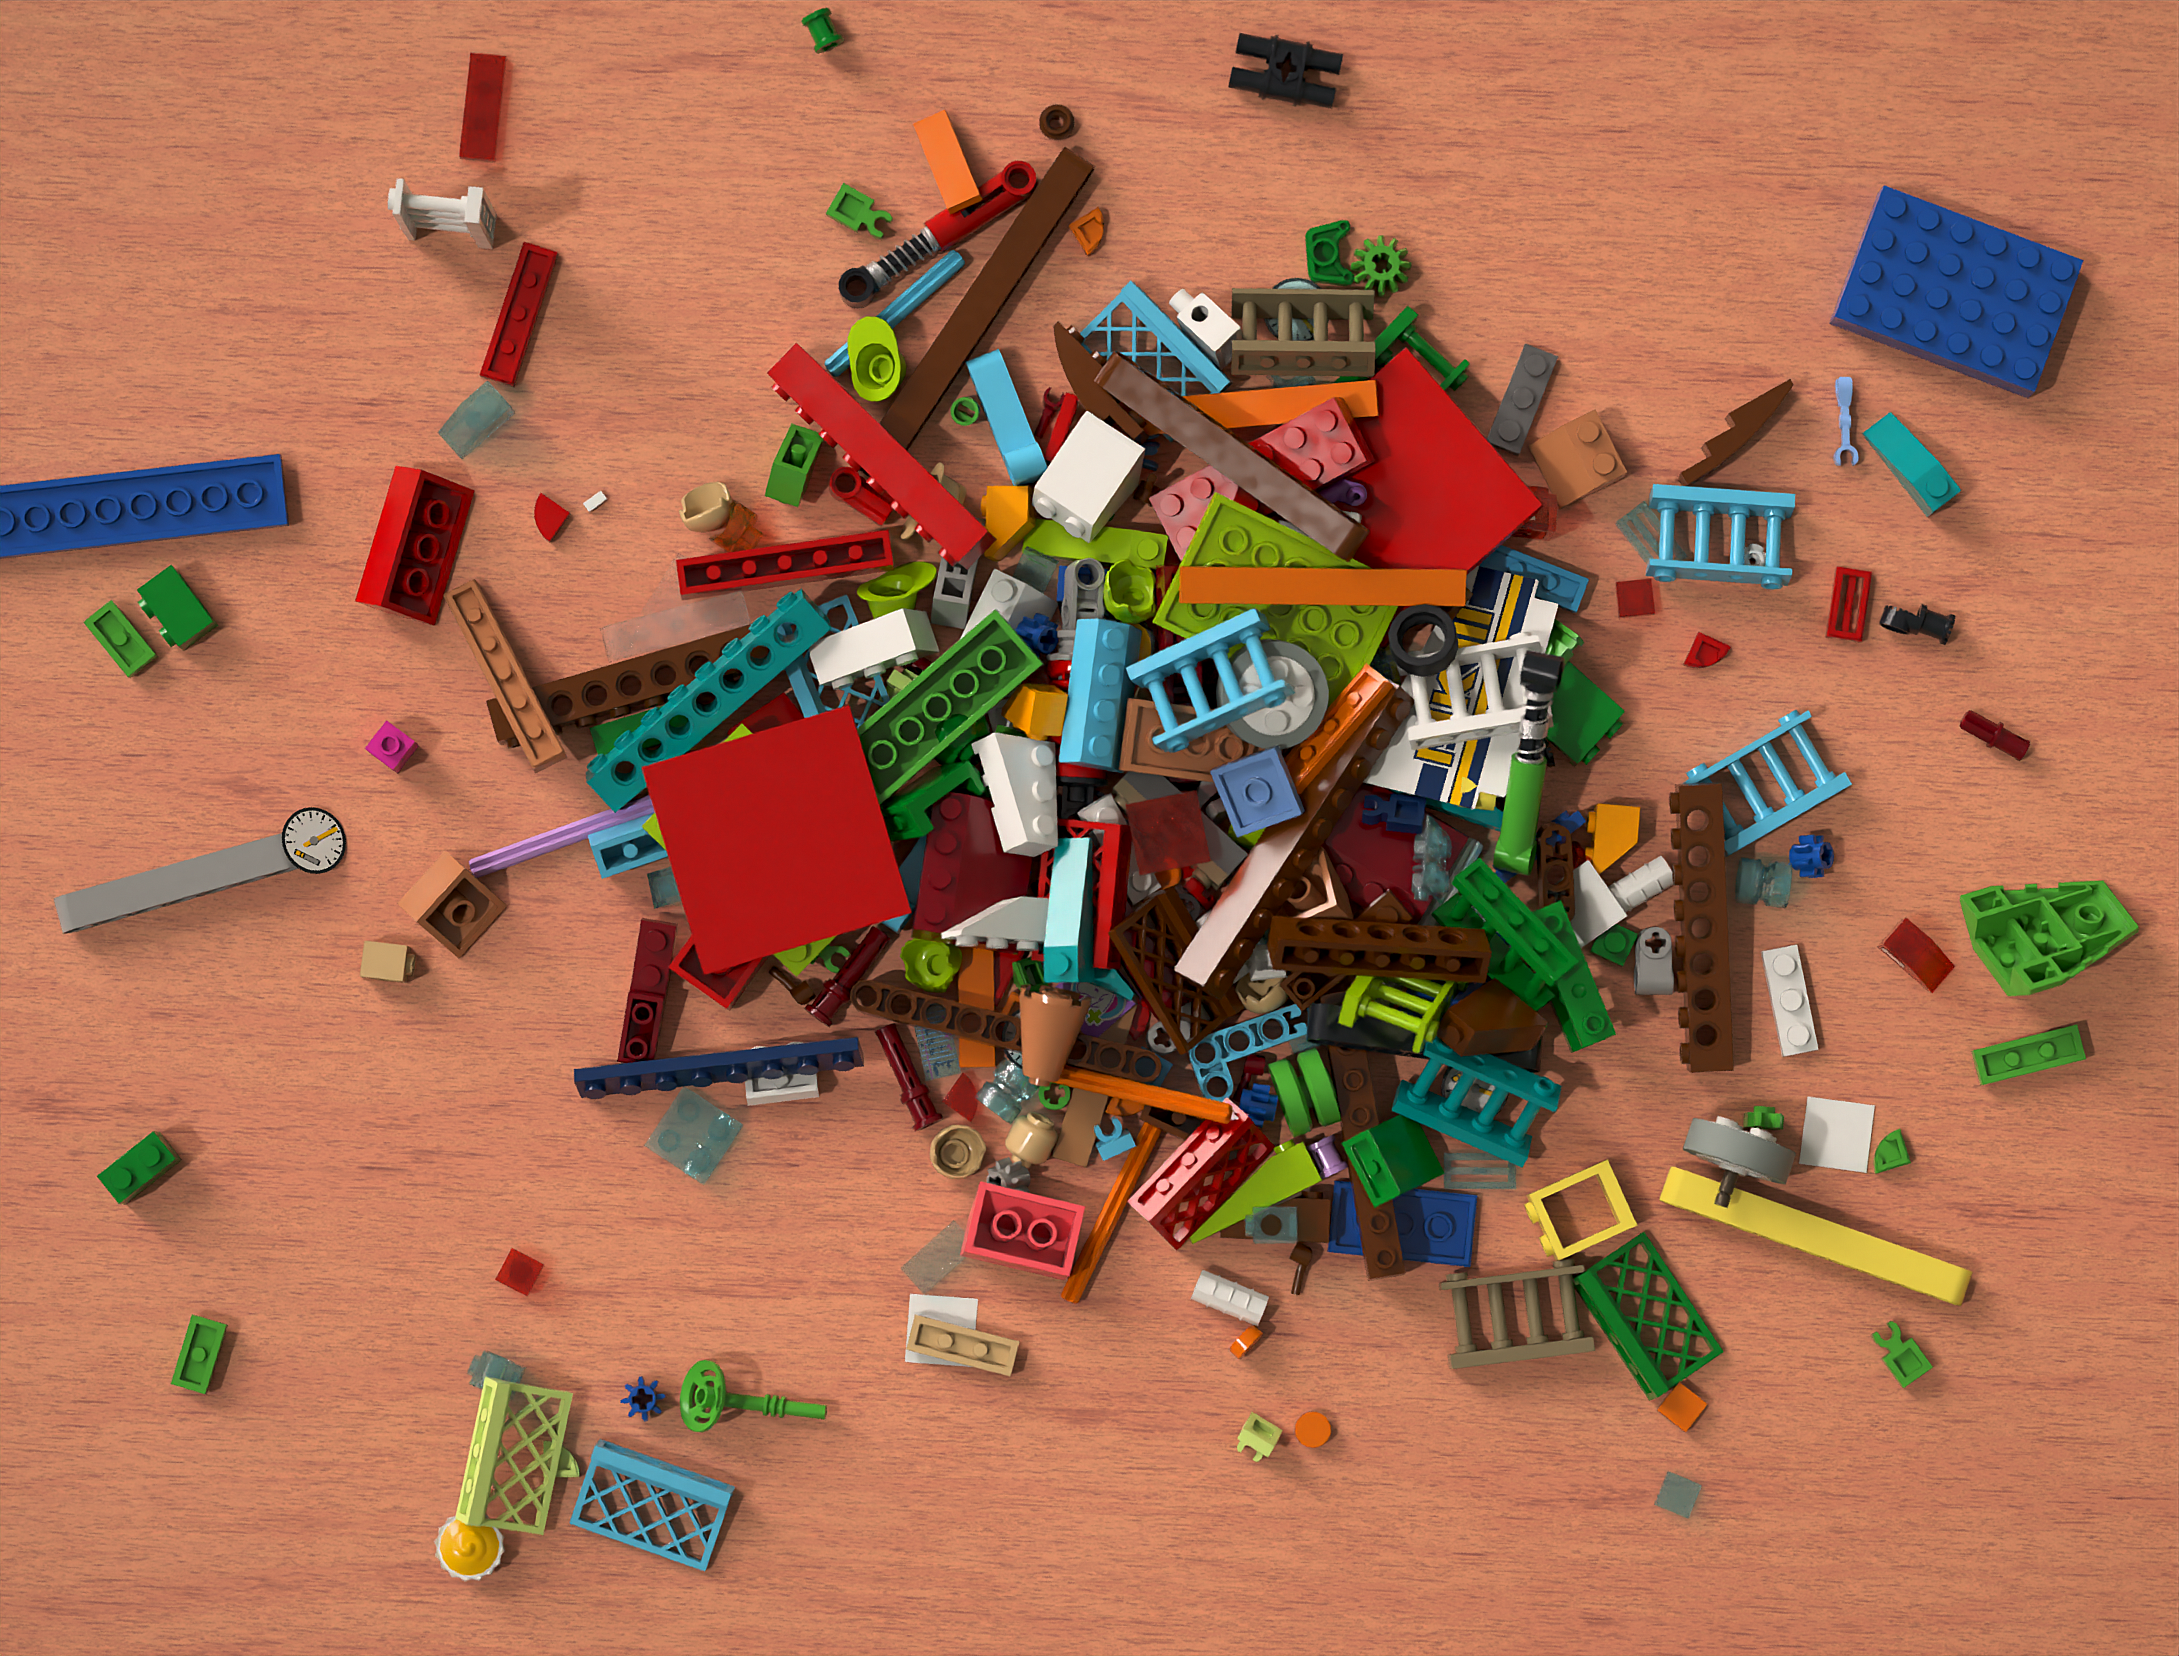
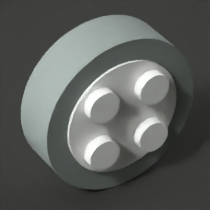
[1216,639,1329,749]
[1683,1116,1796,1208]

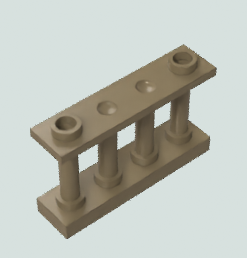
[1231,288,1375,377]
[1439,1259,1595,1369]

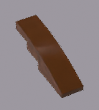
[1677,379,1794,486]

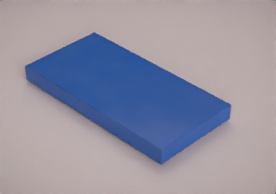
[1327,1181,1477,1267]

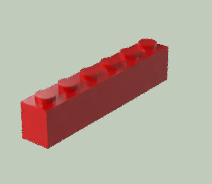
[676,530,894,600]

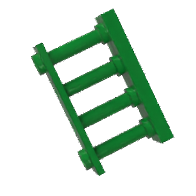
[1334,306,1470,392]
[1431,857,1579,1012]
[1532,901,1616,1053]

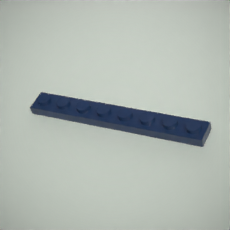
[574,1037,864,1099]

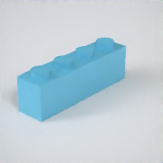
[588,812,668,879]

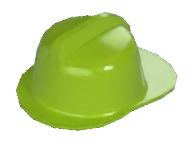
[847,316,907,402]
[857,562,937,619]

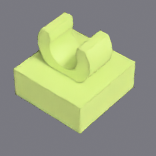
[1237,1412,1283,1462]

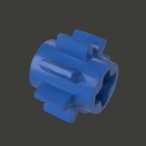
[1015,613,1059,657]
[1789,834,1834,878]
[1239,1083,1278,1128]
[620,1376,666,1421]

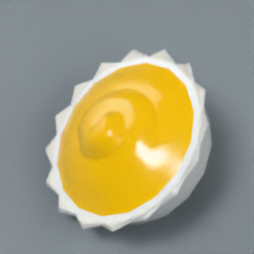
[434,1515,505,1582]

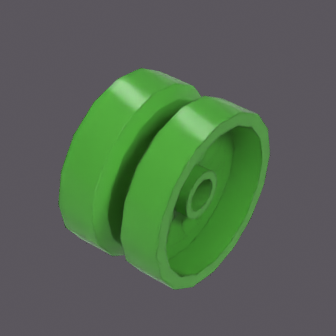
[1268,1048,1341,1138]

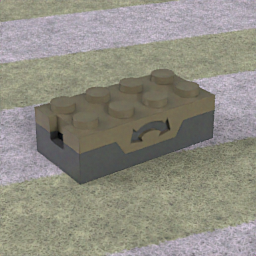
[1112,771,1248,891]

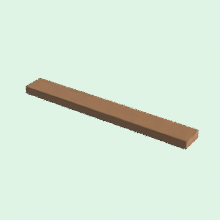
[1052,890,1159,1168]

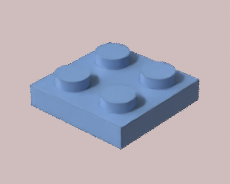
[1210,745,1305,837]

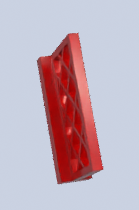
[1031,818,1134,969]
[1127,1097,1275,1250]

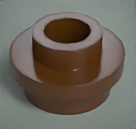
[1039,104,1074,140]

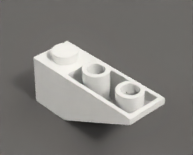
[942,896,1049,951]

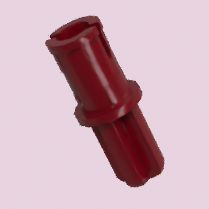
[1959,710,2030,761]

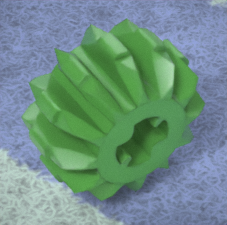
[1351,235,1411,297]

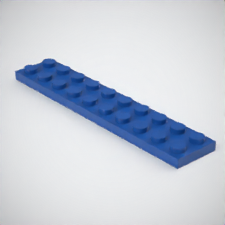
[0,454,289,559]

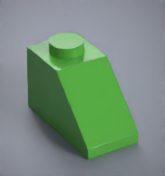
[765,423,824,507]

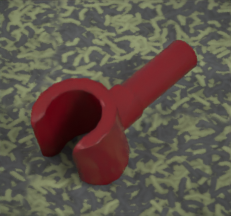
[1034,387,1065,439]
[1232,1054,1265,1102]

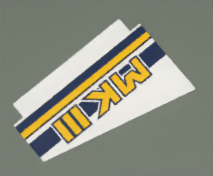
[1364,566,1558,809]

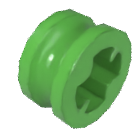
[1038,1082,1071,1110]

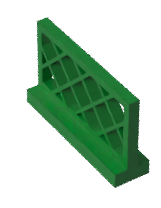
[1573,1232,1723,1401]

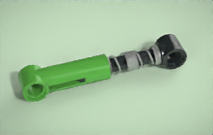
[1493,650,1564,876]

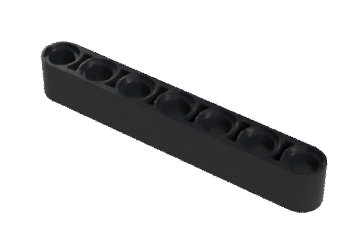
[1306,1003,1543,1073]

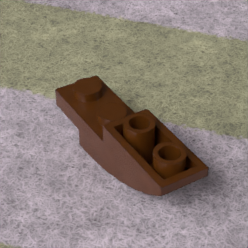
[1053,321,1149,446]
[1279,888,1413,1011]

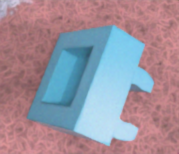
[1094,1116,1136,1161]

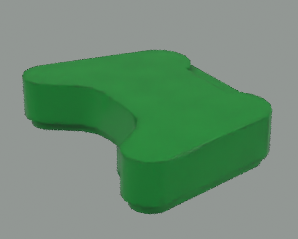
[1305,220,1354,287]

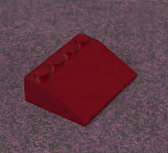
[1321,782,1469,925]
[911,792,1032,955]

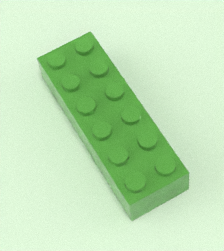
[857,609,1044,805]

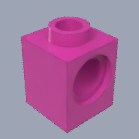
[364,720,419,774]

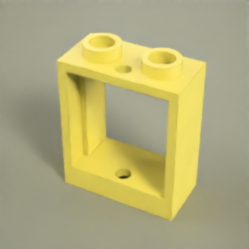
[1524,1160,1637,1261]

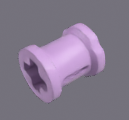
[1306,1134,1348,1179]

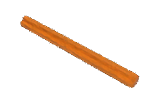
[1051,1065,1233,1124]
[1061,1122,1162,1304]

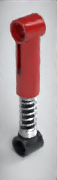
[839,161,1036,308]

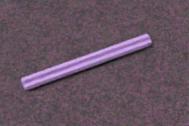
[469,795,655,878]

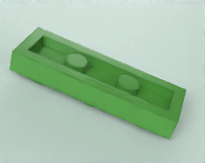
[1971,1025,2086,1086]

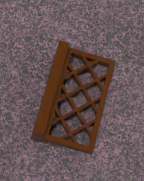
[1108,886,1245,1055]

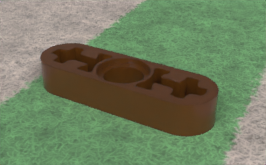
[1536,822,1575,922]

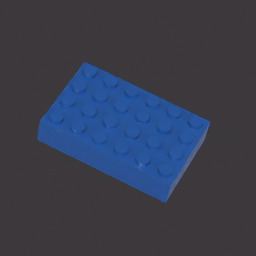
[1829,185,2084,398]

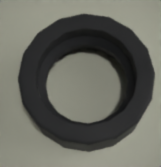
[1388,604,1458,677]

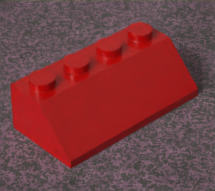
[355,466,475,626]

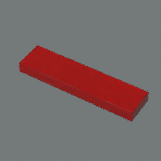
[479,242,558,387]

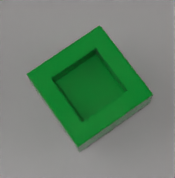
[1590,924,1638,967]

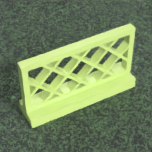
[455,1377,573,1535]

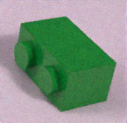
[137,565,218,651]
[97,1131,182,1205]

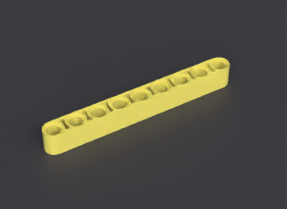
[1659,1166,1973,1306]

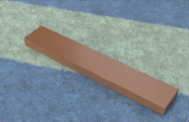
[443,579,568,774]

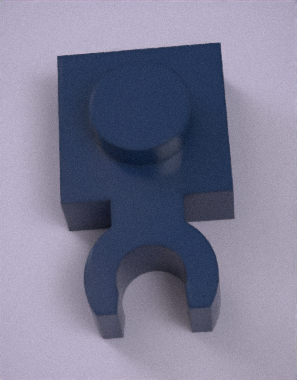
[1362,794,1426,835]

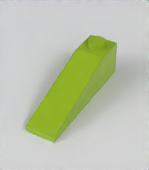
[1022,518,1168,573]
[1189,1139,1322,1244]

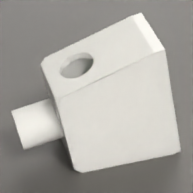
[1169,289,1243,370]

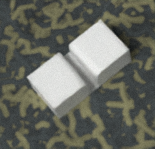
[583,491,607,513]

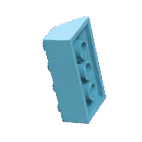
[1059,619,1142,773]

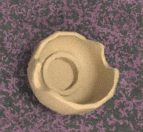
[679,482,733,533]
[1235,972,1289,1014]
[930,1125,986,1179]

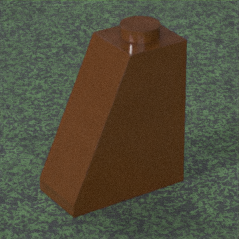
[1436,978,1549,1057]

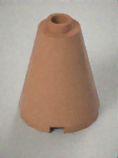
[1019,984,1091,1087]

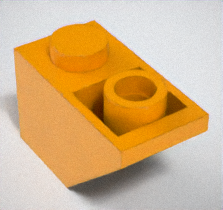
[981,486,1036,561]
[1001,683,1068,741]
[1583,803,1640,874]

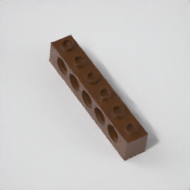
[1267,916,1492,983]

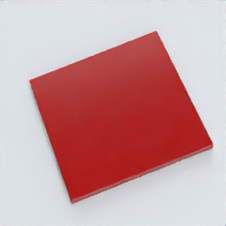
[1271,347,1544,649]
[641,705,912,975]

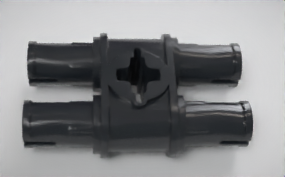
[1228,33,1343,109]

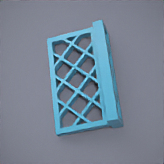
[1080,281,1233,442]
[777,594,890,728]
[569,1439,735,1571]

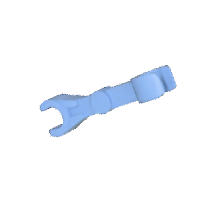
[1833,377,1859,466]

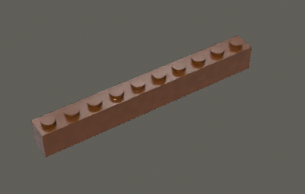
[1173,680,1415,1001]

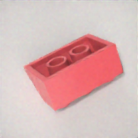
[960,1181,1085,1280]

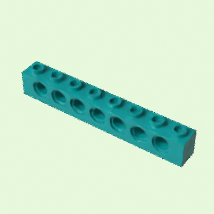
[585,589,832,813]

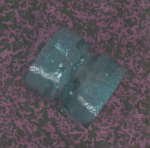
[1735,857,1792,908]
[974,1057,1040,1125]

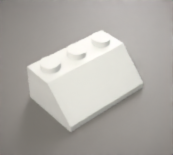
[960,568,1059,698]

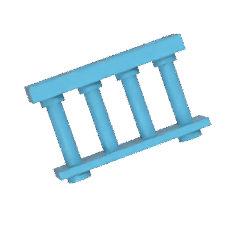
[1646,484,1795,590]
[1126,608,1295,753]
[1683,709,1852,858]

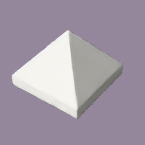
[1249,944,1287,981]

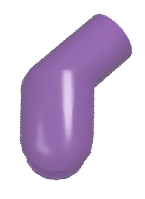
[1317,479,1367,506]

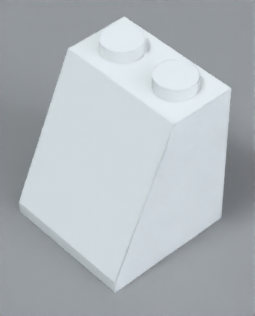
[1032,411,1145,543]

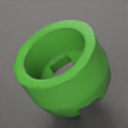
[951,397,980,426]

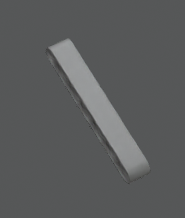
[54,833,298,934]

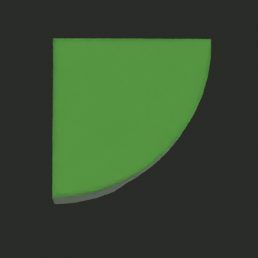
[1873,1129,1911,1174]

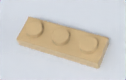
[906,1315,1020,1377]

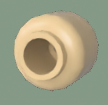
[1005,1111,1058,1168]

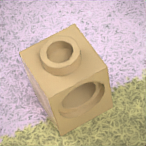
[360,941,416,983]

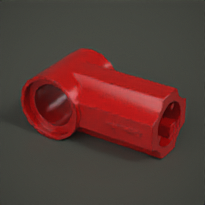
[829,467,894,527]

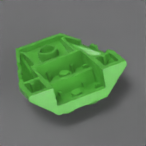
[1960,881,2139,996]

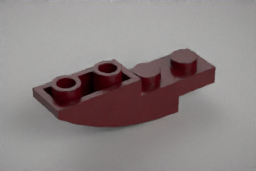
[617,918,678,1063]

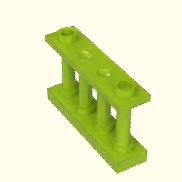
[1338,975,1469,1053]

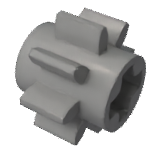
[986,1157,1031,1193]

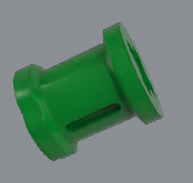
[801,7,844,54]

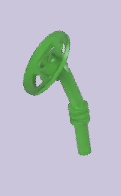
[680,1360,827,1432]

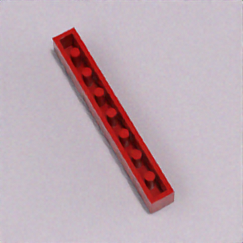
[767,343,997,570]

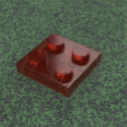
[1125,791,1211,876]

